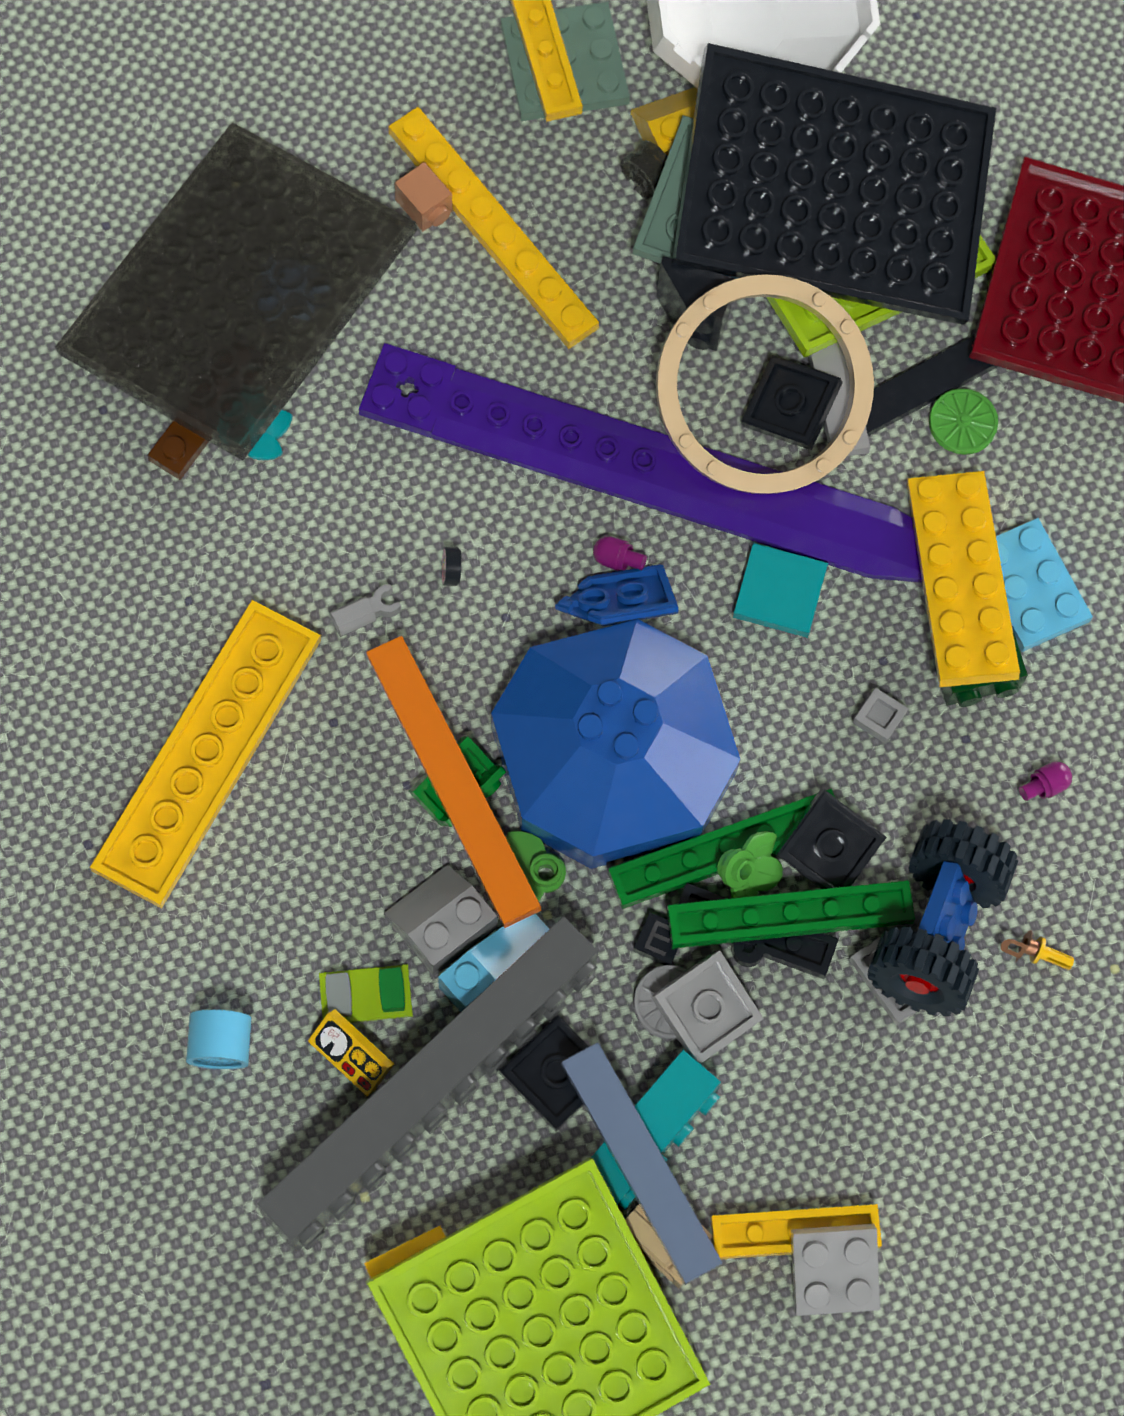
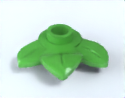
[507,831,566,902]
[717,831,783,899]

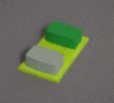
[319,964,413,1023]

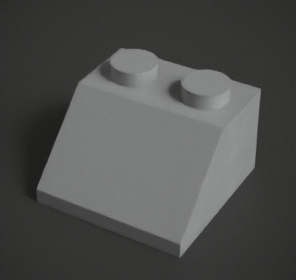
[384,865,497,977]

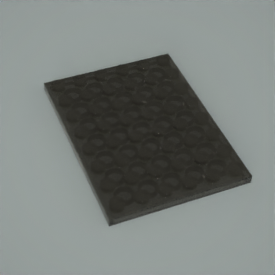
[55,122,417,461]

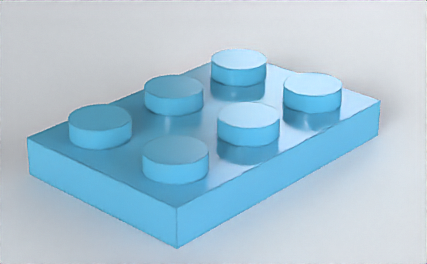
[996,518,1093,652]

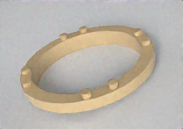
[656,275,874,494]

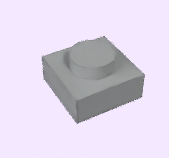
[853,687,909,744]

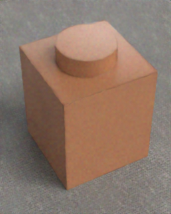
[395,162,452,232]

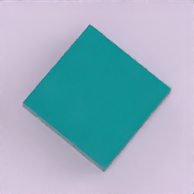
[733,543,828,638]

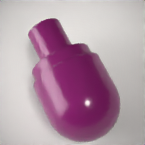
[593,536,647,571]
[1019,761,1073,801]

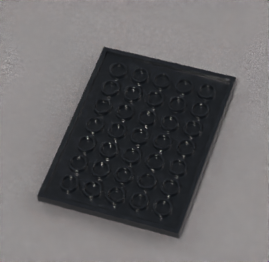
[672,43,997,325]

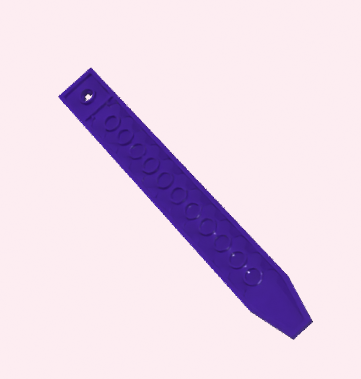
[359,343,922,583]

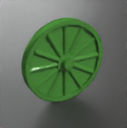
[929,389,998,455]

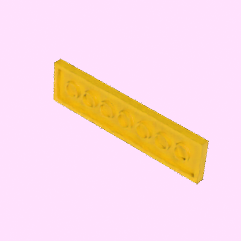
[90,600,321,909]

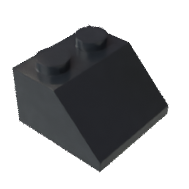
[656,256,736,351]

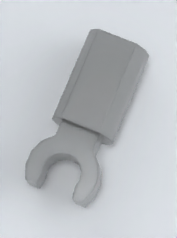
[330,584,401,637]

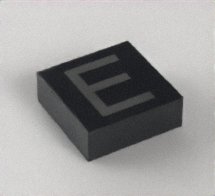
[633,913,679,965]

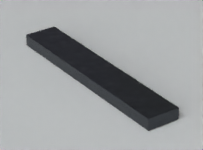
[866,335,999,436]

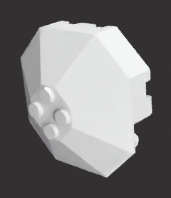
[647,0,880,88]

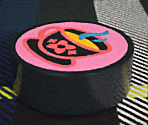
[442,547,461,586]

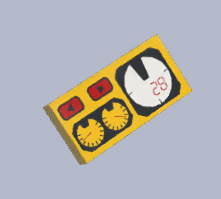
[308,1009,394,1096]

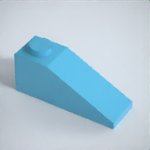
[438,914,549,1012]

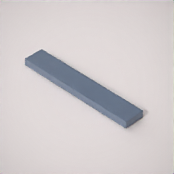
[561,1043,723,1285]

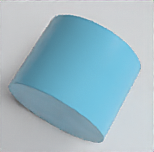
[186,1010,252,1069]

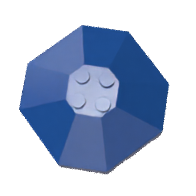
[491,619,741,869]

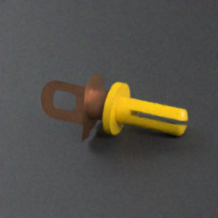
[1001,930,1074,970]

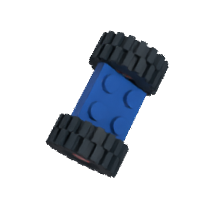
[867,819,1018,1016]

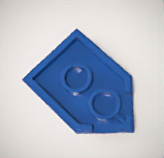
[555,564,679,626]

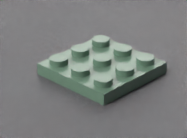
[500,2,630,122]

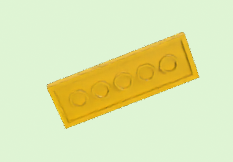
[907,471,1020,687]

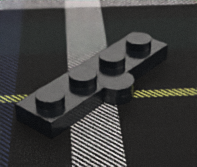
[679,883,839,979]

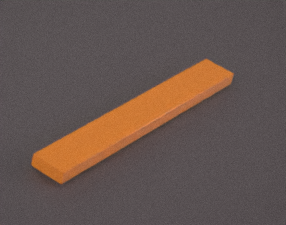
[366,635,542,928]

